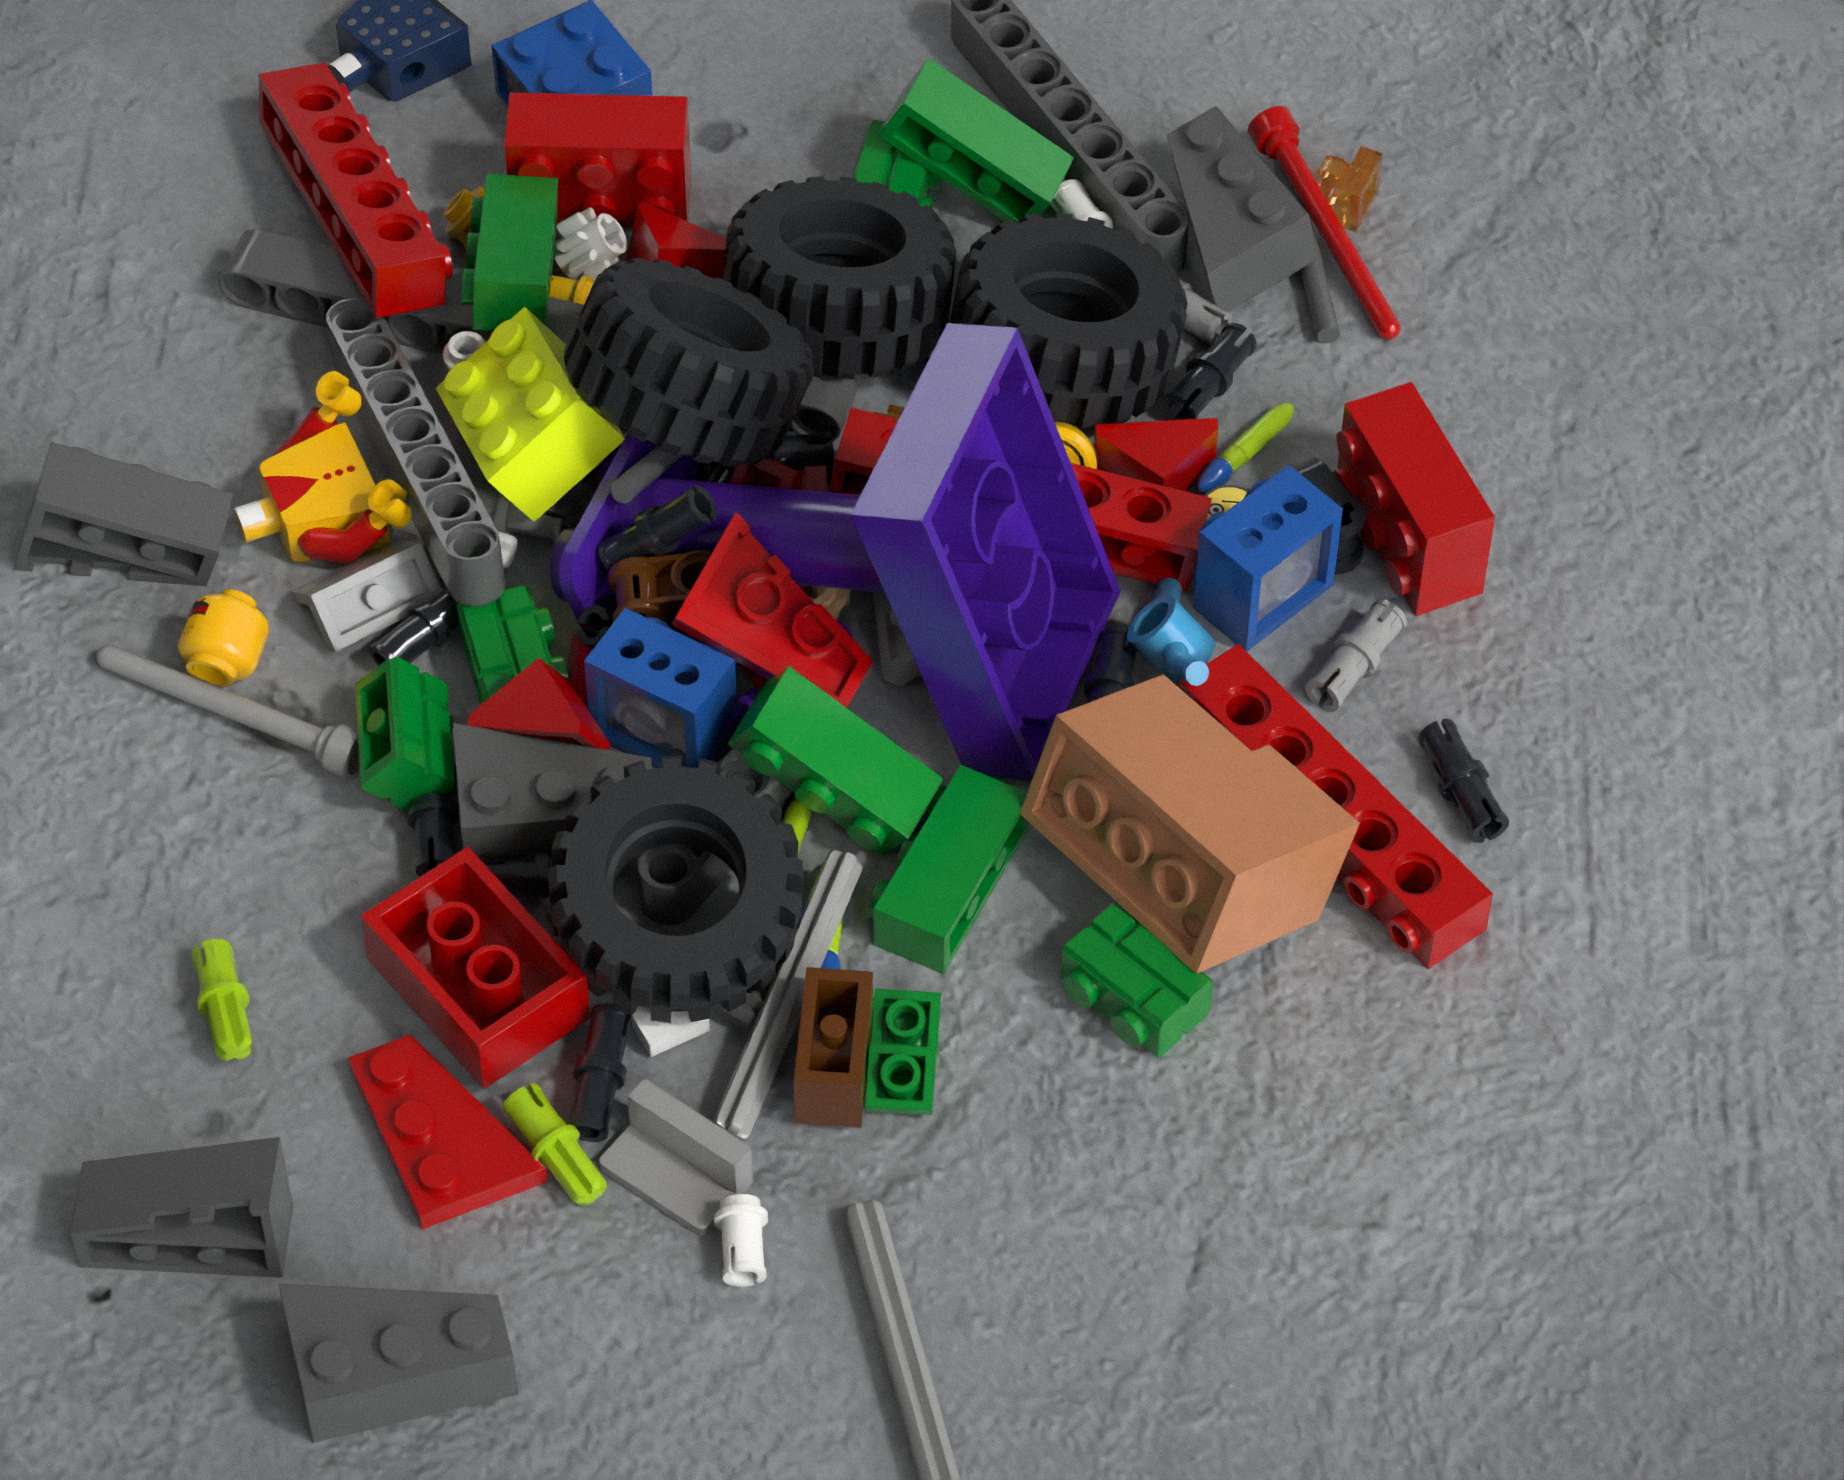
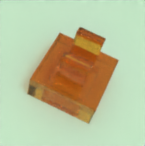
[1317,146,1383,232]

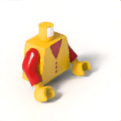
[233,371,412,564]

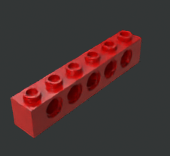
[259,62,453,318]
[829,407,1212,592]
[1179,644,1493,970]

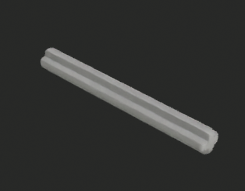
[713,850,862,1141]
[847,1199,960,1480]

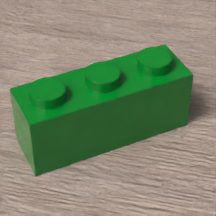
[878,58,1074,224]
[462,174,558,331]
[728,666,944,855]
[868,765,1029,974]

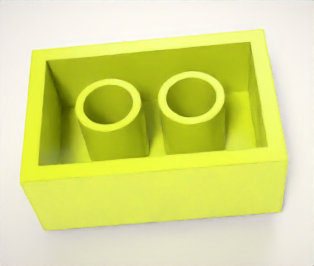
[435,307,625,522]

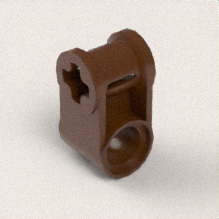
[608,550,712,634]

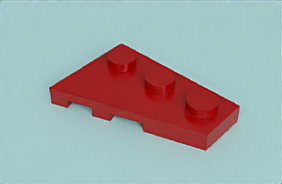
[672,512,873,708]
[348,1034,548,1230]

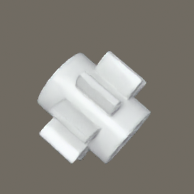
[554,207,627,281]

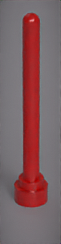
[1247,106,1400,340]

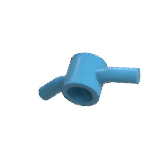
[1127,578,1215,686]

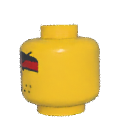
[177,589,270,687]

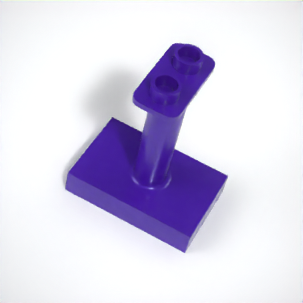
[550,323,1121,781]

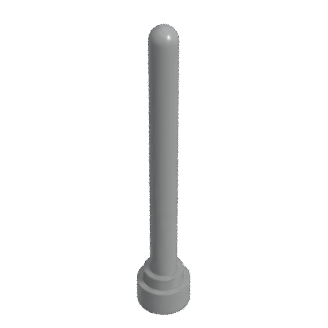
[96,645,360,781]

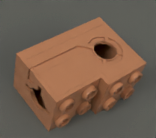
[1020,674,1360,974]

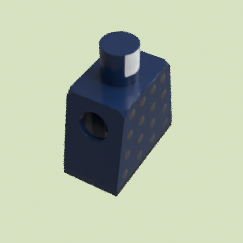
[327,0,472,101]

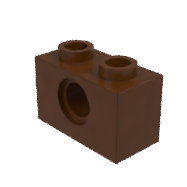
[794,967,873,1128]

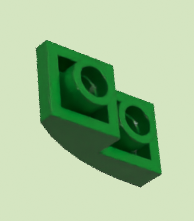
[865,989,941,1115]

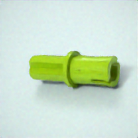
[191,938,252,1062]
[502,1083,607,1207]

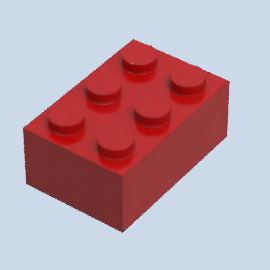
[504,93,691,228]
[1332,382,1495,616]
[360,846,591,1089]

